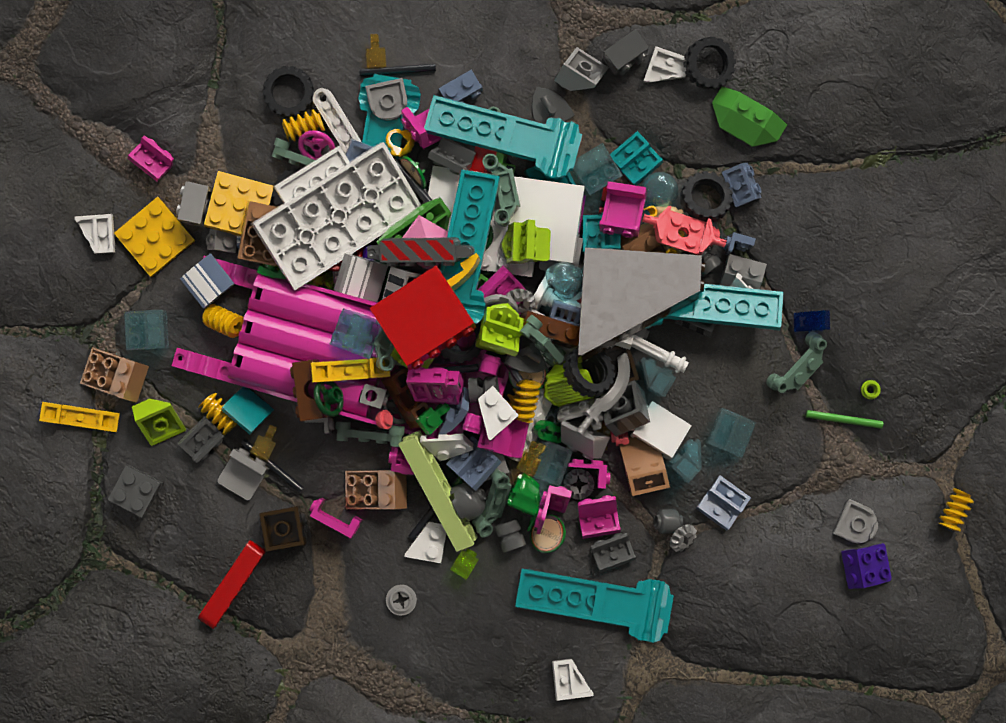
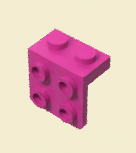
[401,107,442,149]
[568,459,610,489]
[534,485,572,534]
[578,495,621,539]

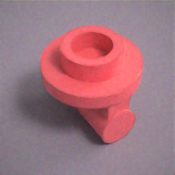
[611,432,629,446]

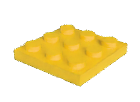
[204,171,273,236]
[114,197,195,277]

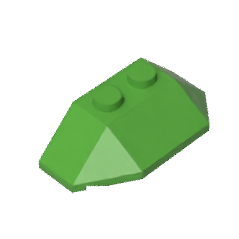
[712,86,787,147]
[377,197,451,245]

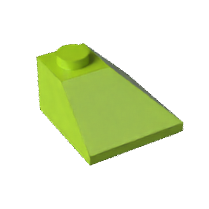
[132,399,186,446]

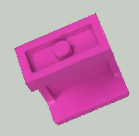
[599,181,647,238]
[477,419,529,459]
[309,498,363,538]

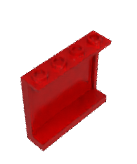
[370,265,477,370]

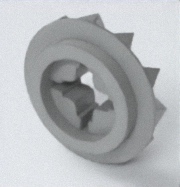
[506,289,535,314]
[564,469,594,500]
[670,524,697,552]
[386,585,417,616]

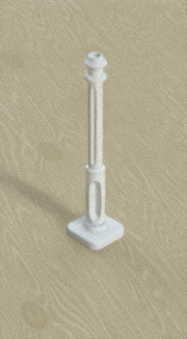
[533,271,689,373]

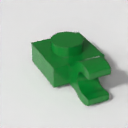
[415,402,450,435]

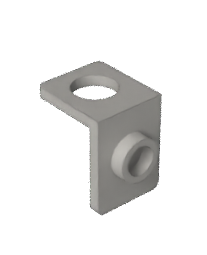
[360,384,389,409]

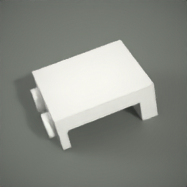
[630,401,692,461]

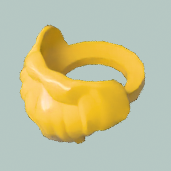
[385,129,415,157]

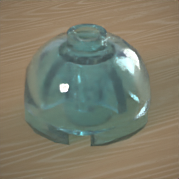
[641,172,678,207]
[545,262,583,301]

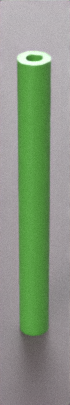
[806,410,883,429]

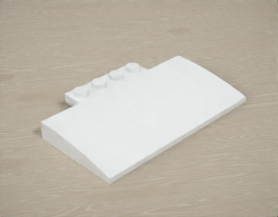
[251,142,421,290]
[428,166,585,277]

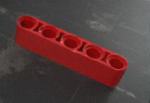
[197,540,266,629]

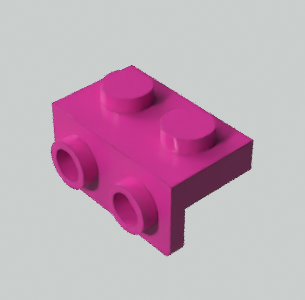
[127,136,174,182]
[388,446,414,475]

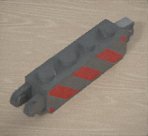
[367,237,475,266]

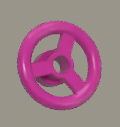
[298,131,335,160]

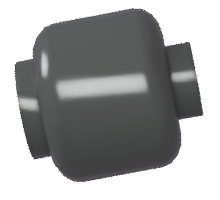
[653,509,683,534]

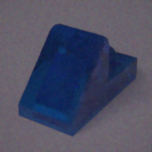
[794,310,830,332]

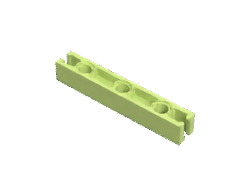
[398,430,478,552]

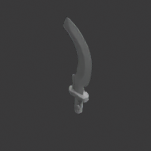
[576,353,630,436]

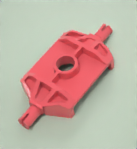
[642,206,727,255]

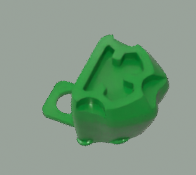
[506,473,540,532]

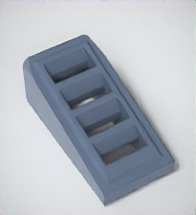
[548,300,581,327]

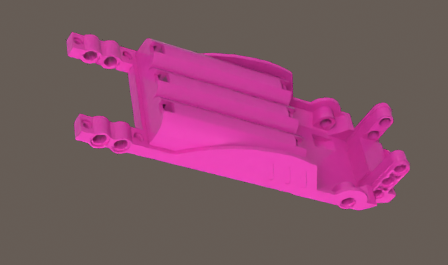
[172,255,509,439]

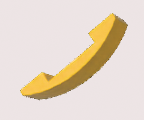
[447,253,481,291]
[311,358,390,383]
[39,402,120,432]

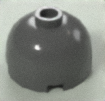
[450,482,487,522]

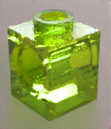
[450,548,479,580]

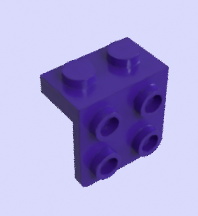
[841,543,891,589]

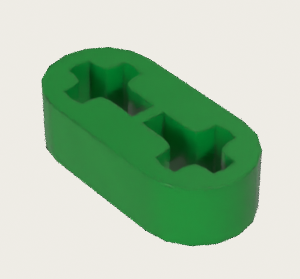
[533,420,561,443]

